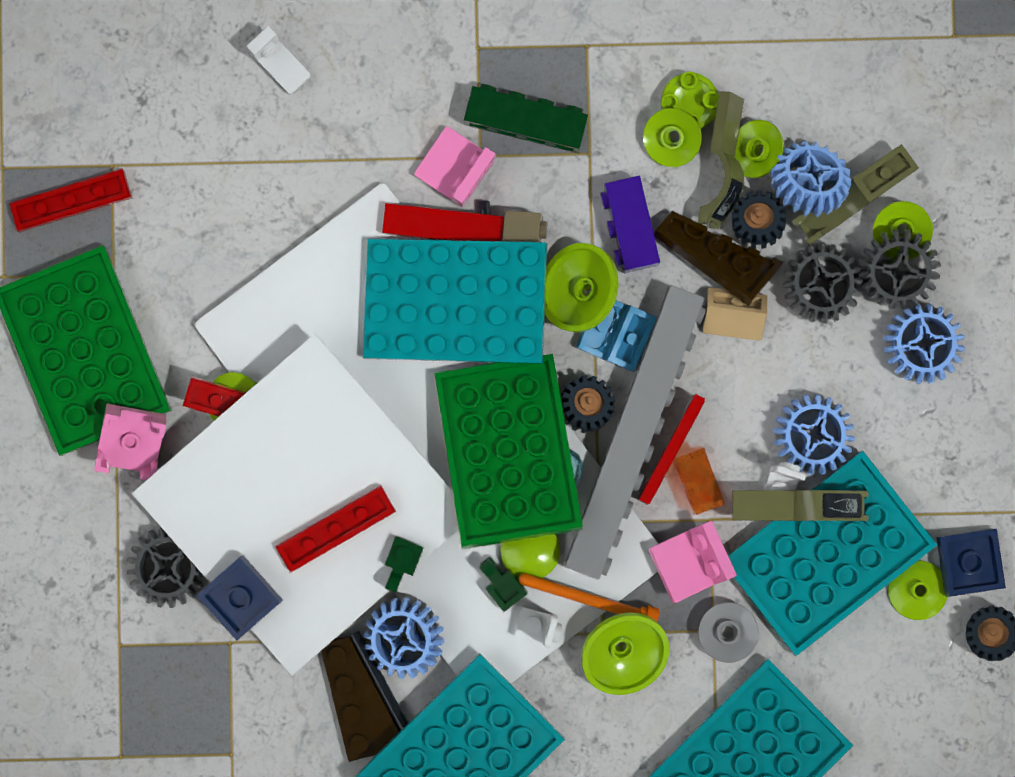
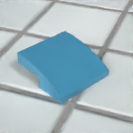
[575,300,657,372]

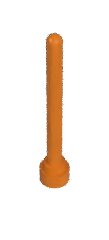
[518,573,660,621]

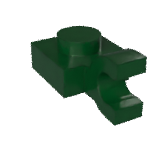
[384,537,424,593]
[479,556,528,612]

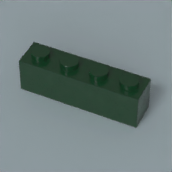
[464,84,588,154]

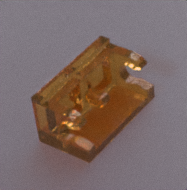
[673,448,725,515]

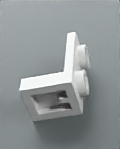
[247,26,311,95]
[763,462,806,490]
[514,607,562,648]

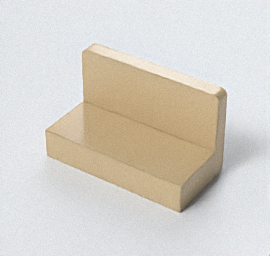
[703,287,767,341]

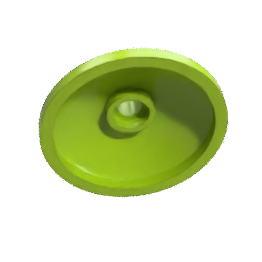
[545,243,619,333]
[581,613,670,695]

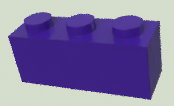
[600,175,660,274]

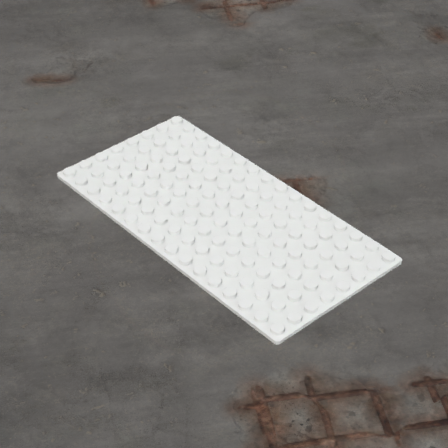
[195,184,658,683]

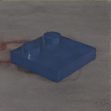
[936,529,1006,597]
[196,554,283,641]

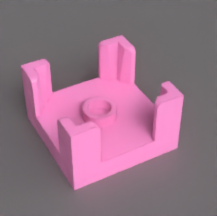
[94,404,166,480]

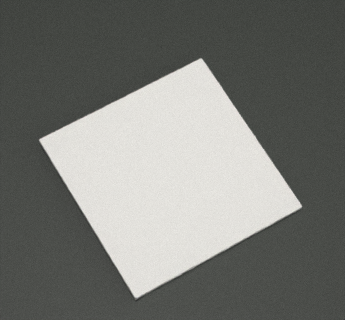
[132,333,459,676]

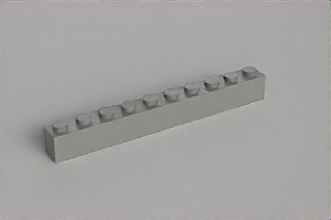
[563,285,706,580]

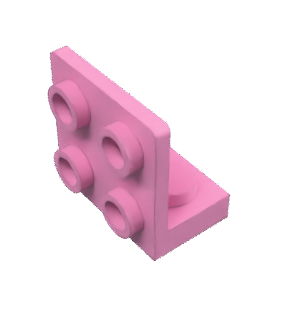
[414,127,496,208]
[649,520,737,603]

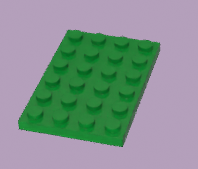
[0,245,172,456]
[434,354,583,550]

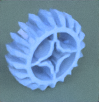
[770,140,852,218]
[883,303,965,384]
[773,394,855,475]
[363,597,445,679]

